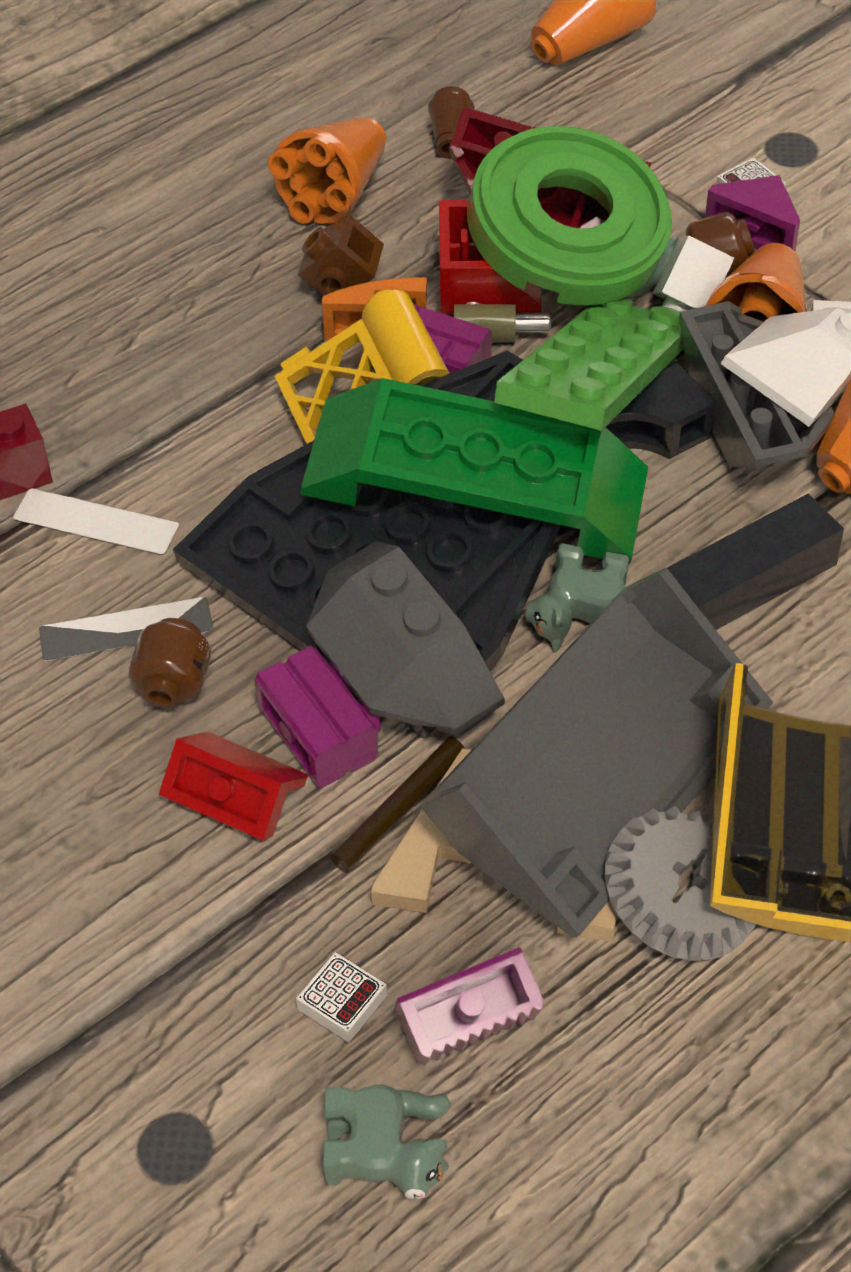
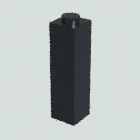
[667,493,844,630]

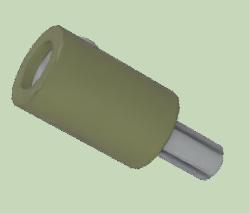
[454,302,551,342]

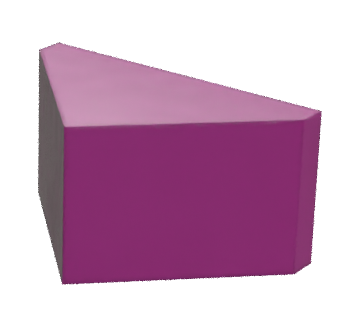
[705,175,800,252]

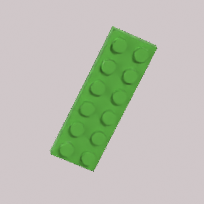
[494,297,684,431]

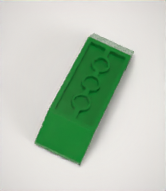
[301,378,649,565]

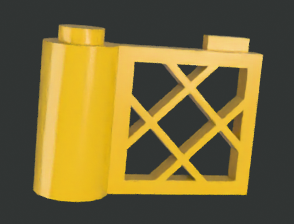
[275,289,450,444]

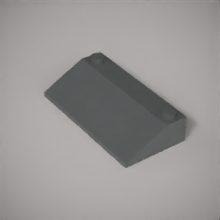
[419,568,774,938]

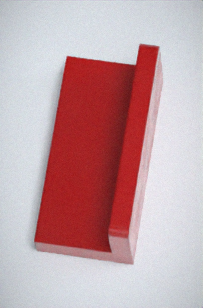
[158,732,308,840]

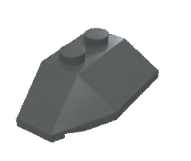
[679,301,834,468]
[306,541,505,735]

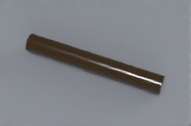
[330,736,465,873]

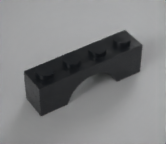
[606,363,716,459]

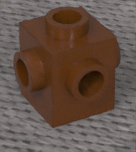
[298,213,384,296]

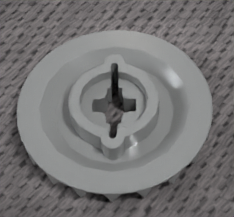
[605,806,763,961]

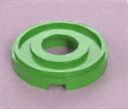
[467,126,672,305]

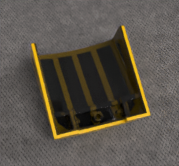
[710,663,851,942]

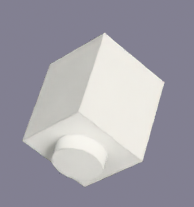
[653,236,734,311]

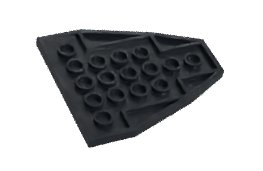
[173,351,561,738]

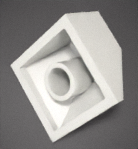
[721,307,851,427]

